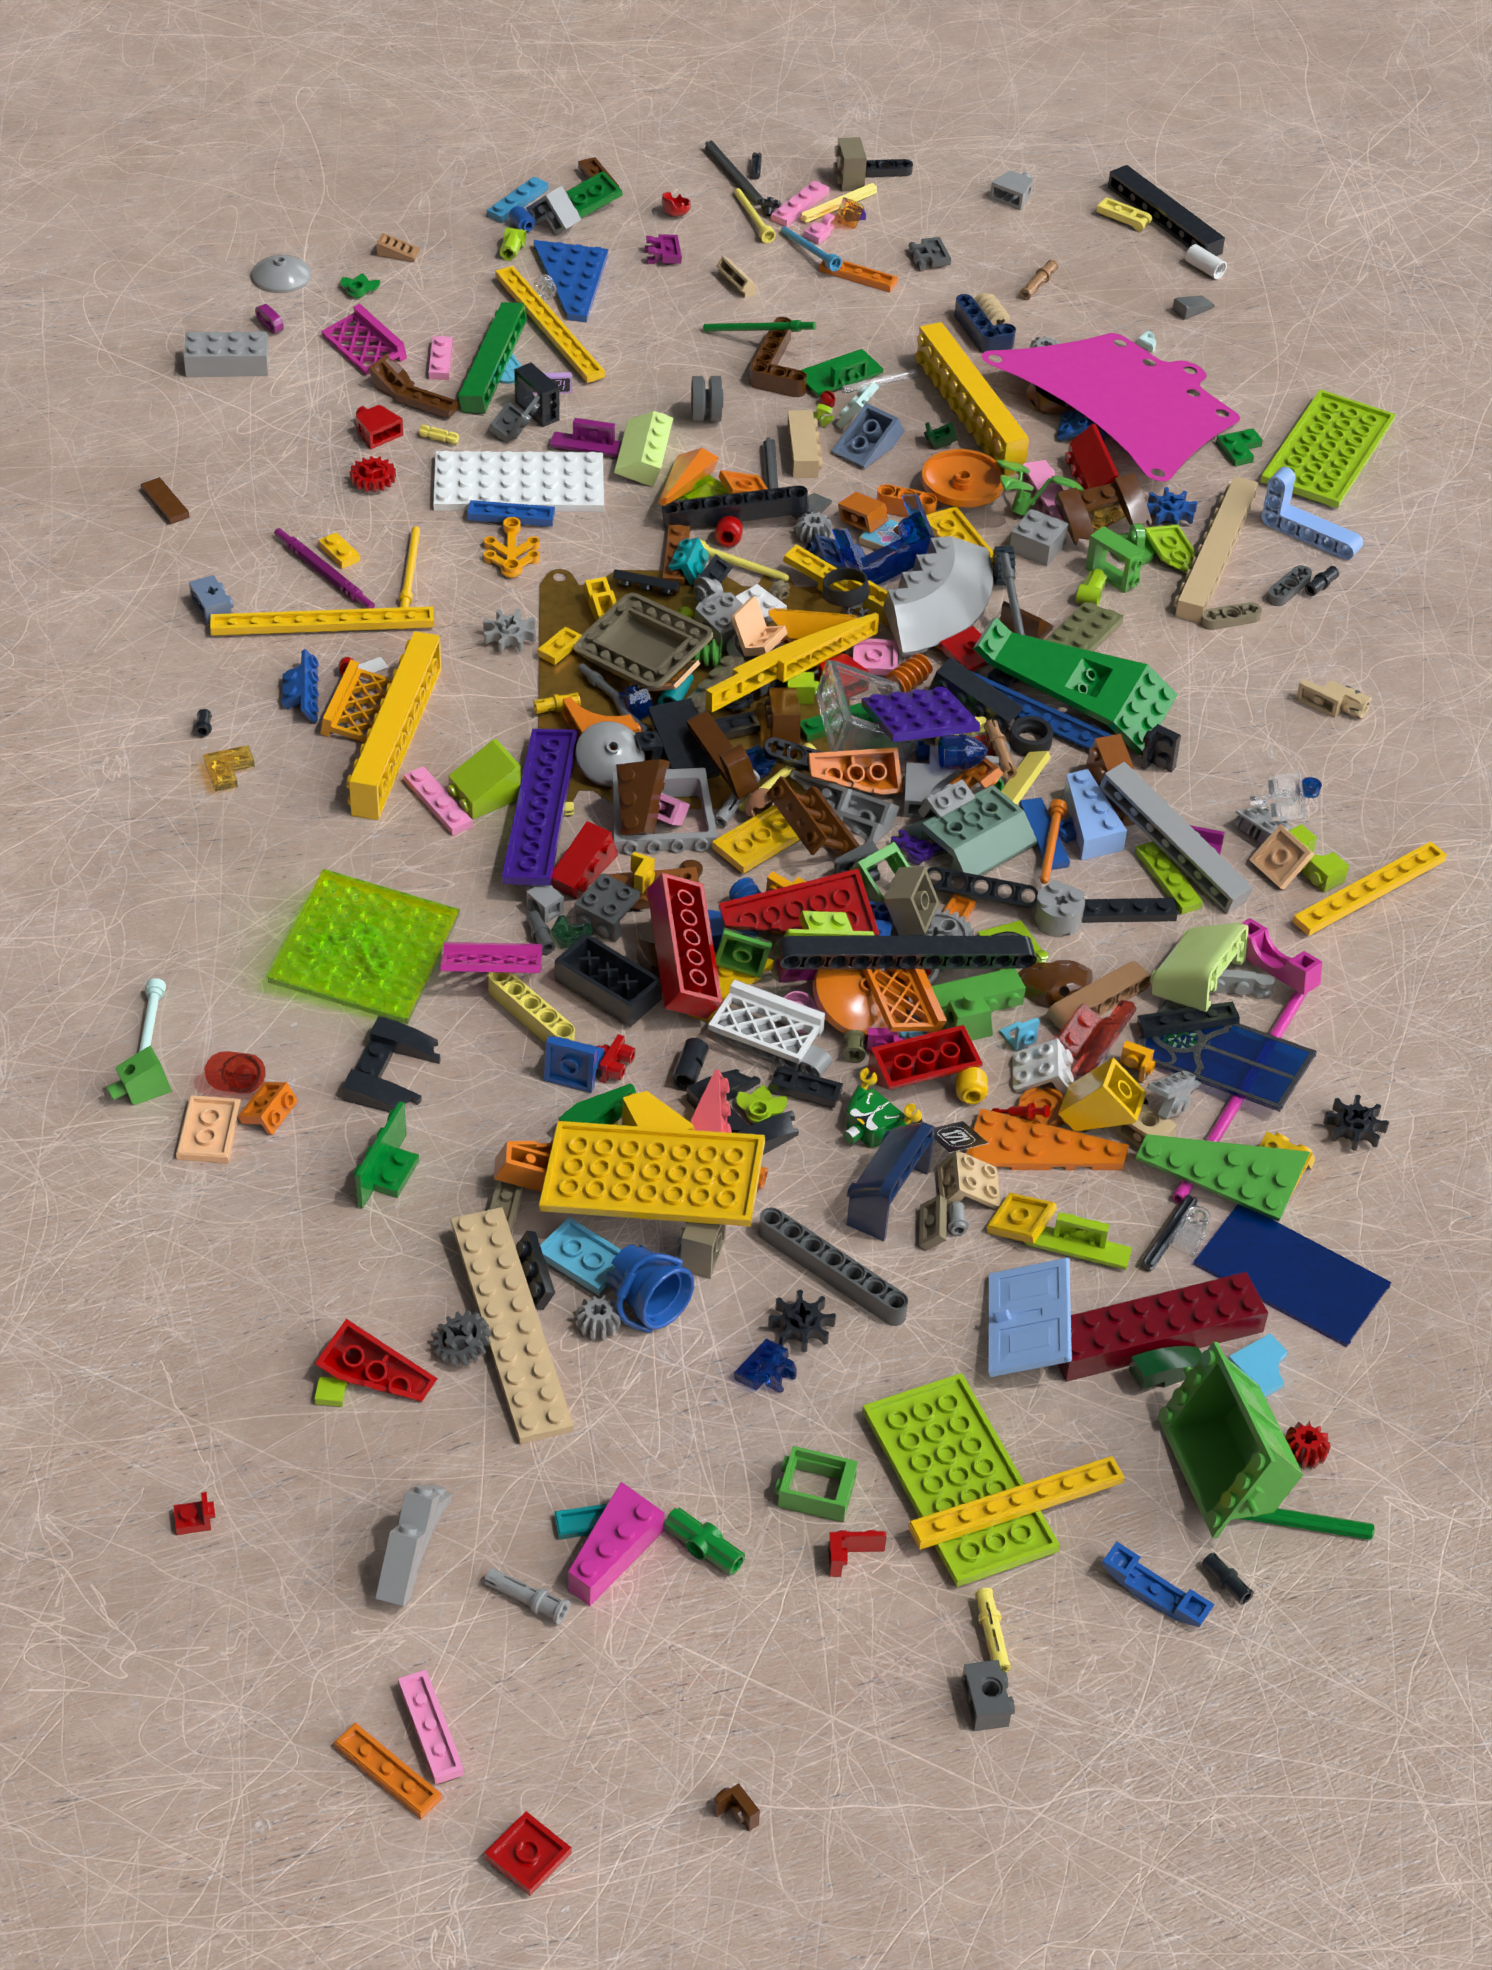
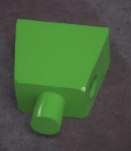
[942,990,993,1041]
[107,1045,172,1105]

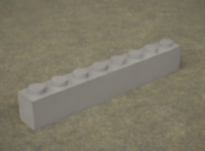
[1099,762,1253,914]

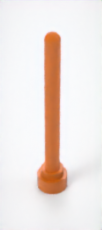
[1040,799,1068,884]

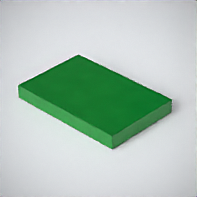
[566,171,623,218]

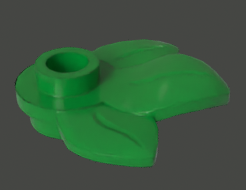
[340,273,380,298]

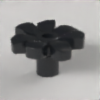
[757,197,781,216]

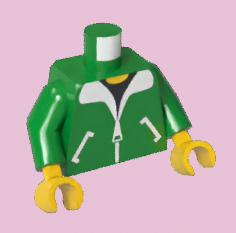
[843,1068,922,1148]

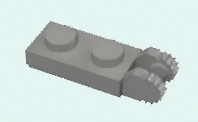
[1210,969,1275,999]

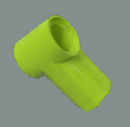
[500,227,526,261]
[1076,568,1107,606]

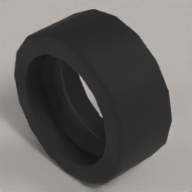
[1009,716,1053,757]

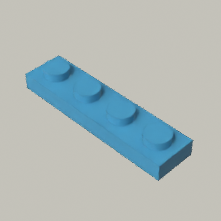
[487,177,549,223]

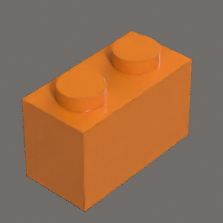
[838,492,888,533]

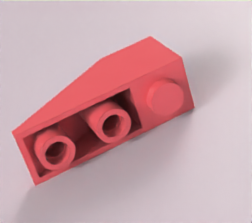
[691,1069,732,1133]

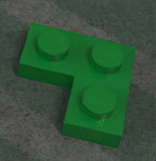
[1216,428,1263,467]

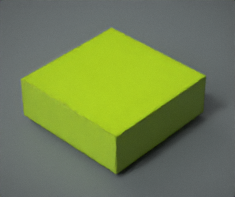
[315,1376,347,1407]

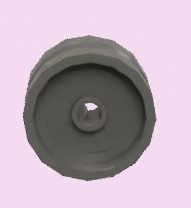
[691,376,724,422]

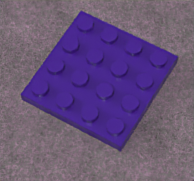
[861,687,980,742]

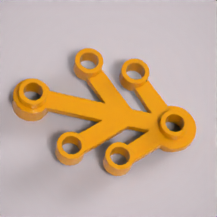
[484,517,540,578]

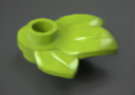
[736,1085,787,1124]

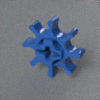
[1147,487,1198,525]

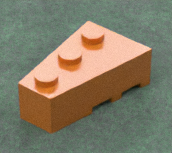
[494,1140,553,1192]

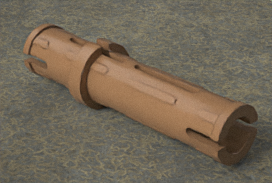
[1019,260,1058,300]
[983,720,1017,779]

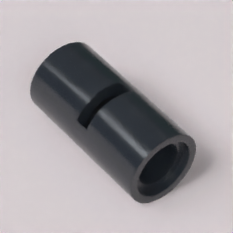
[671,1038,709,1091]

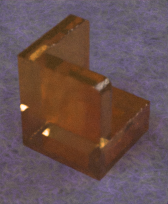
[835,197,864,229]

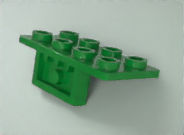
[801,349,884,396]
[353,1101,419,1208]

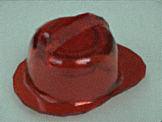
[204,1051,266,1093]

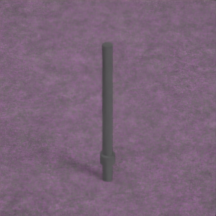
[1000,553,1025,635]

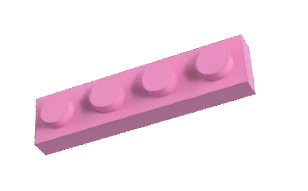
[771,181,829,227]
[404,766,473,836]
[398,1670,464,1785]

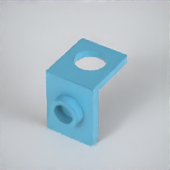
[1000,1017,1040,1051]

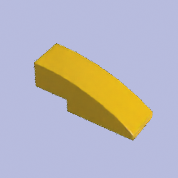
[583,577,616,621]

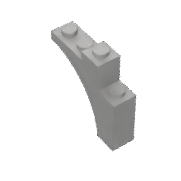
[903,745,999,819]
[375,1484,453,1606]

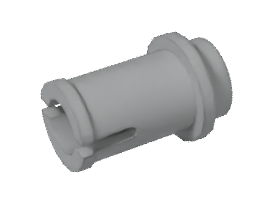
[948,1201,969,1236]

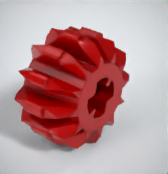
[1285,1421,1331,1469]

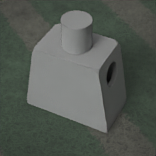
[990,171,1033,210]

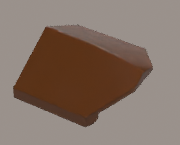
[368,354,415,399]

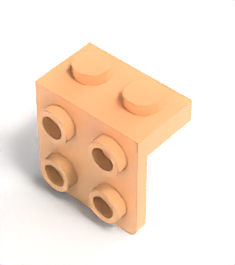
[732,597,788,656]

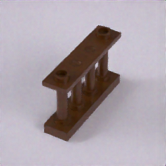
[767,776,860,858]

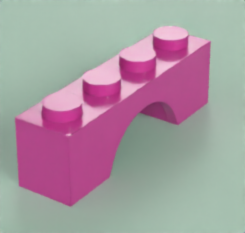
[1241,918,1322,995]

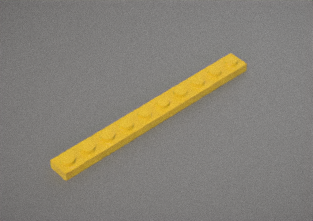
[495,266,605,383]
[210,606,434,636]

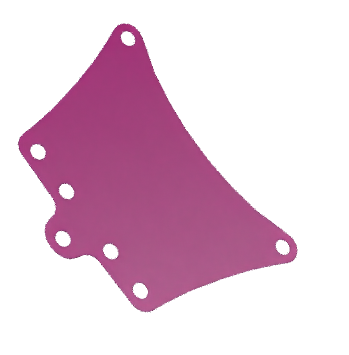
[981,333,1240,481]

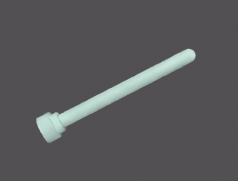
[139,978,166,1052]

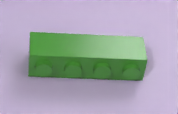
[932,969,1026,1013]

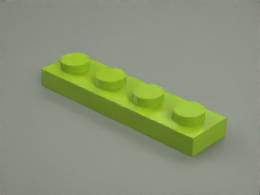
[1135,841,1203,915]

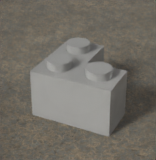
[526,185,582,235]

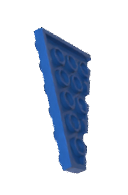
[533,240,608,323]

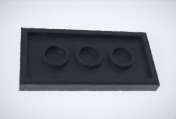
[648,698,720,779]

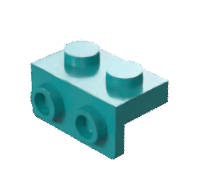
[668,537,709,585]

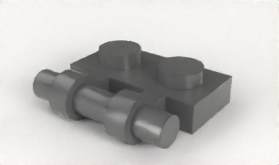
[908,237,951,270]

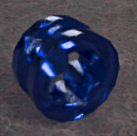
[1300,777,1322,798]

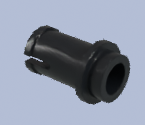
[193,709,212,737]

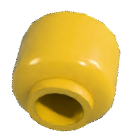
[955,1067,989,1104]

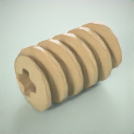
[974,293,1010,326]

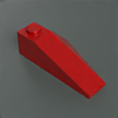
[315,1318,438,1402]

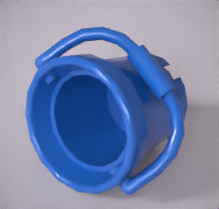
[606,1244,695,1333]

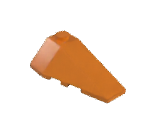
[808,747,903,795]

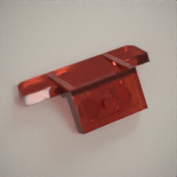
[1056,1000,1137,1076]

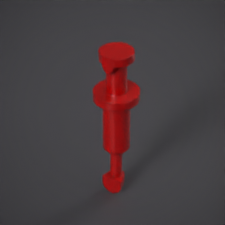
[991,1103,1050,1120]

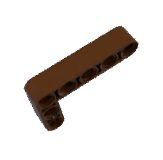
[749,317,807,397]
[686,710,759,800]

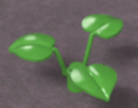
[996,460,1084,515]

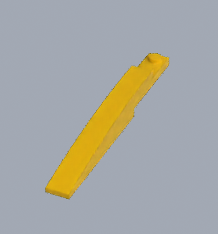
[783,544,941,650]
[705,613,879,713]

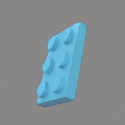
[540,1217,621,1295]

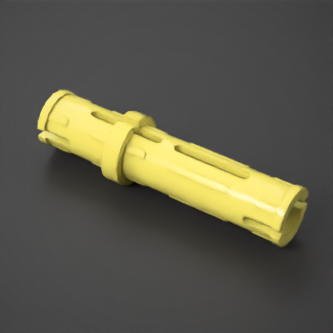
[975,1588,1011,1672]

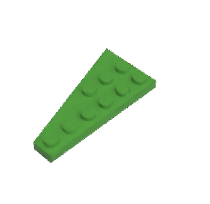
[1135,1134,1310,1222]

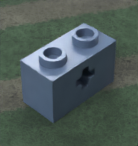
[189,575,234,625]

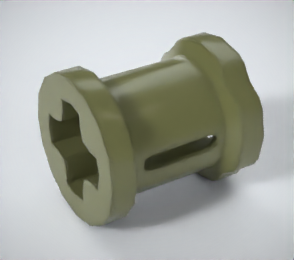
[843,1030,866,1063]

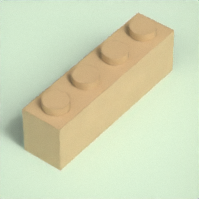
[787,410,822,478]

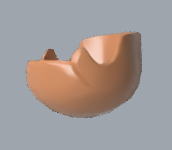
[744,788,773,819]

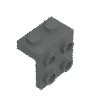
[488,395,540,444]
[574,873,640,942]

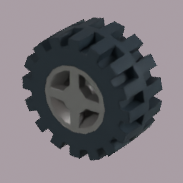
[992,546,1016,585]

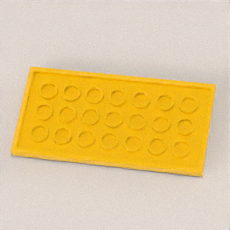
[539,1121,765,1227]

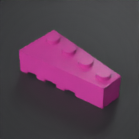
[568,1482,665,1606]

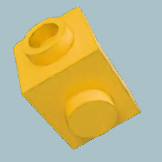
[630,852,655,894]

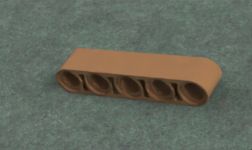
[1046,961,1151,1034]

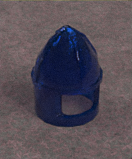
[938,734,988,770]

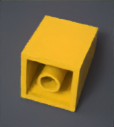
[1058,1057,1147,1131]
[622,1091,694,1130]

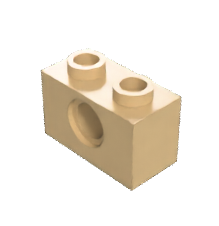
[1115,1104,1177,1148]

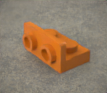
[238,1082,298,1135]

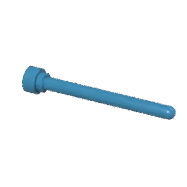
[781,226,842,271]

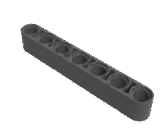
[759,1207,908,1326]

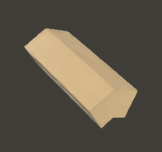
[716,256,756,298]

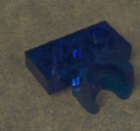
[734,1338,797,1393]

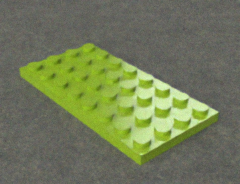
[1260,389,1396,508]
[862,1373,1060,1587]

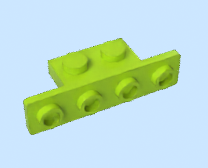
[783,911,875,937]
[1024,1212,1132,1270]

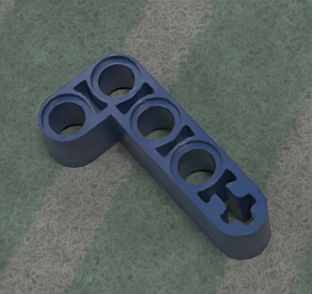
[954,294,1016,353]

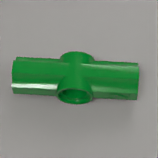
[664,1507,745,1575]

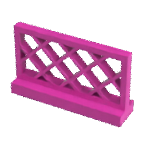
[321,303,407,375]
[441,942,542,973]

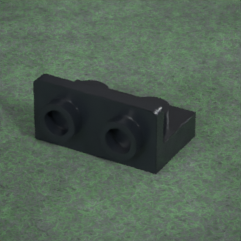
[1140,724,1181,773]

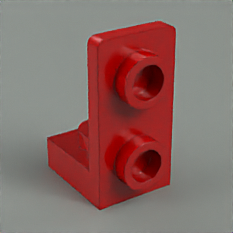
[828,1530,887,1577]

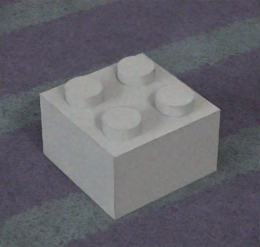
[1010,509,1069,566]

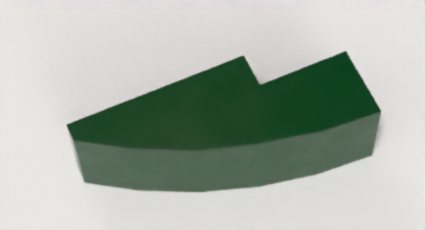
[1129,1346,1202,1390]

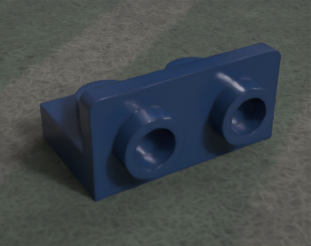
[805,533,846,569]

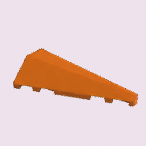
[658,448,719,506]

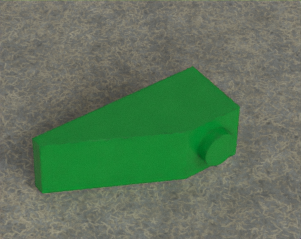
[558,1083,636,1125]

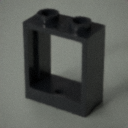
[514,362,560,427]

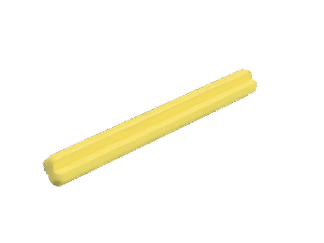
[800,183,877,223]

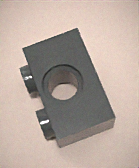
[962,1660,1015,1731]

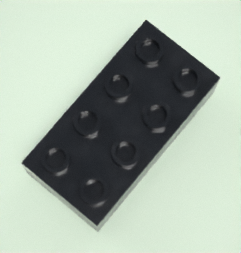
[555,933,662,1027]

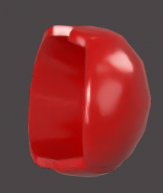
[661,192,691,217]

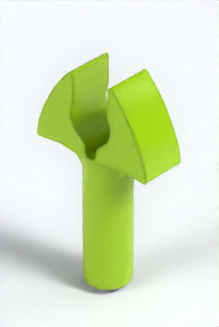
[813,404,835,427]

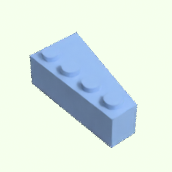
[1064,769,1127,861]

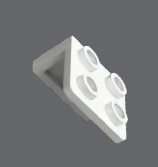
[1013,1038,1074,1096]

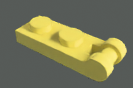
[1096,197,1152,232]

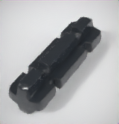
[750,152,762,179]

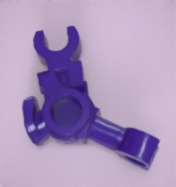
[891,829,949,865]

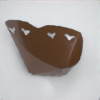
[1025,382,1076,413]
[1018,960,1093,1008]

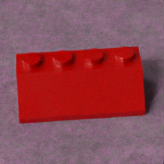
[1065,424,1119,510]
[868,1025,983,1090]

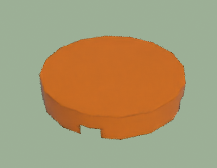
[1019,1086,1065,1127]

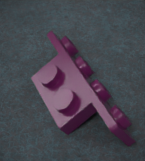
[550,418,622,457]

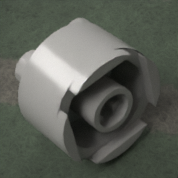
[1034,880,1085,937]

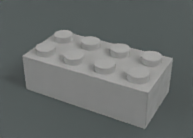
[184,331,269,377]

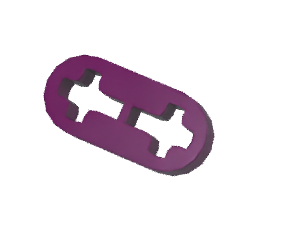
[255,304,284,334]

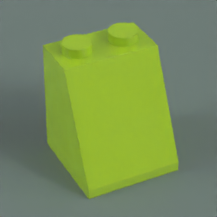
[447,739,521,820]

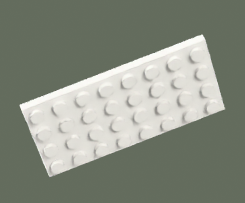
[434,451,604,512]

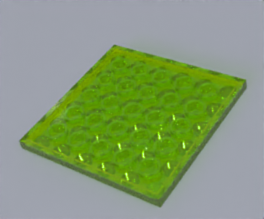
[268,869,460,1025]

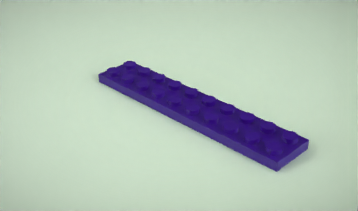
[502,729,578,886]

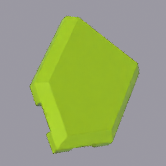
[1144,525,1197,573]

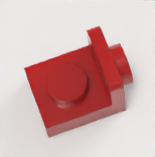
[173,1492,216,1535]

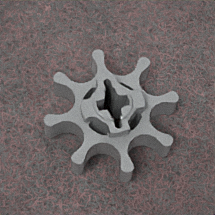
[483,609,536,652]

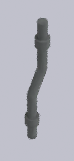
[578,663,653,732]

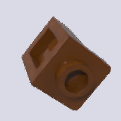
[713,1783,760,1831]

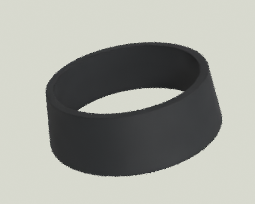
[822,567,870,606]

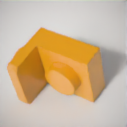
[1119,1040,1156,1083]

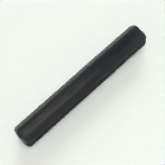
[1140,1195,1198,1271]

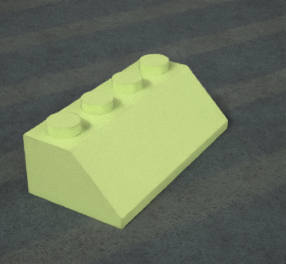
[614,411,673,487]

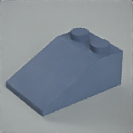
[831,403,905,469]

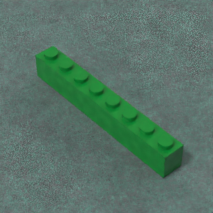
[457,302,527,413]

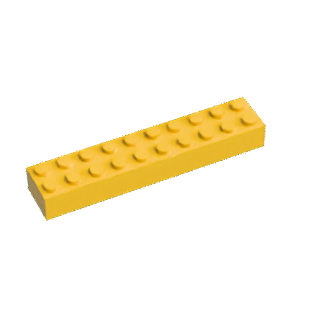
[915,322,1029,476]
[347,631,441,820]

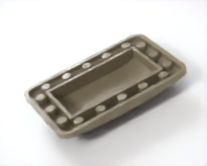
[573,593,714,689]

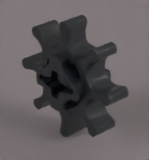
[1323,1095,1389,1151]
[768,1290,836,1353]

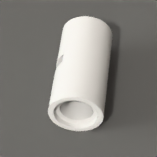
[1185,244,1227,279]

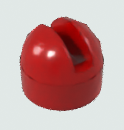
[819,391,836,408]
[338,657,354,676]

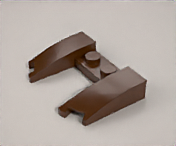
[1054,473,1152,545]

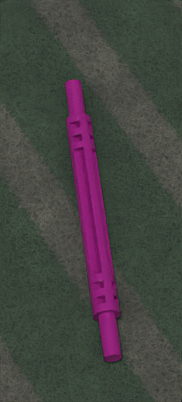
[274,528,375,609]

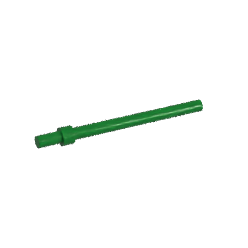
[703,320,816,332]

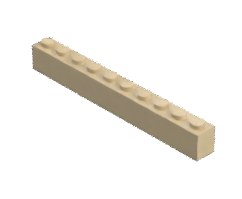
[1174,476,1259,623]

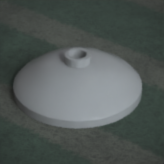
[252,255,311,293]
[575,721,644,787]

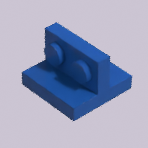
[544,1036,604,1093]

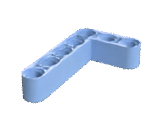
[1262,467,1363,560]

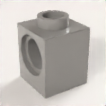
[527,885,564,924]

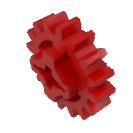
[350,456,396,492]

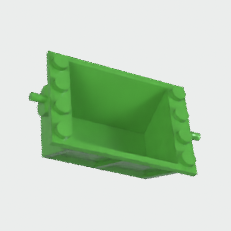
[1157,1341,1303,1538]

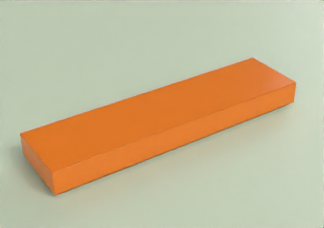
[819,260,898,293]
[334,1722,442,1819]

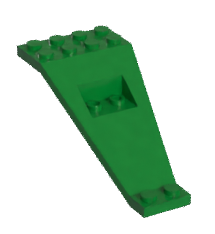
[973,617,1178,756]

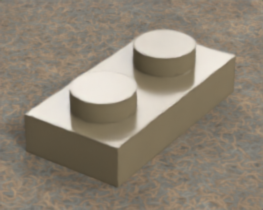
[919,1195,947,1250]

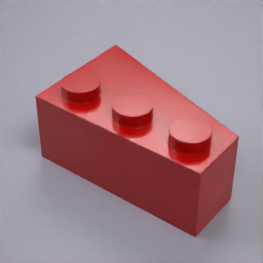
[551,821,618,899]

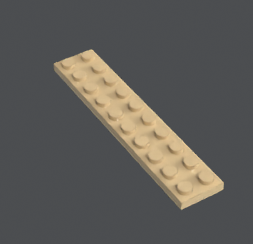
[451,1207,574,1444]

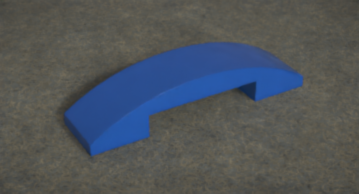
[1101,1541,1215,1627]

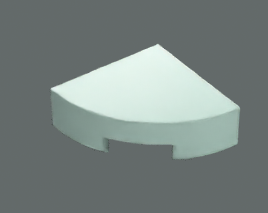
[1136,330,1156,353]

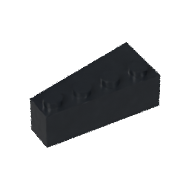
[928,657,1023,735]

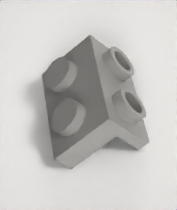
[918,779,975,819]

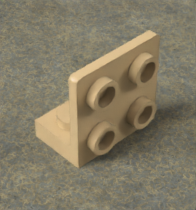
[937,1151,1001,1210]

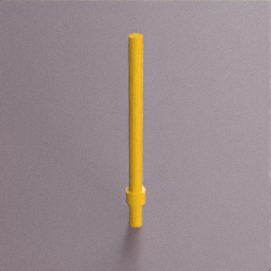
[399,526,420,607]

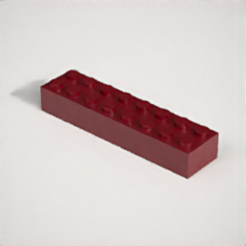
[1058,1272,1268,1382]

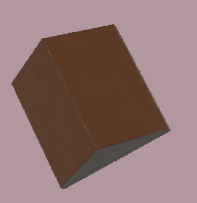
[1000,601,1054,639]

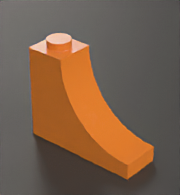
[563,697,641,750]

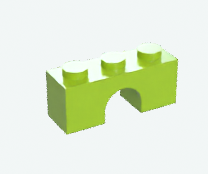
[1289,824,1349,893]

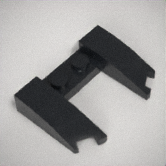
[342,1016,441,1112]
[686,1069,799,1155]

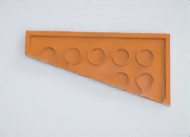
[966,1108,1129,1170]

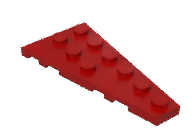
[718,868,880,936]

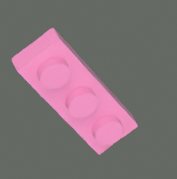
[429,336,453,380]

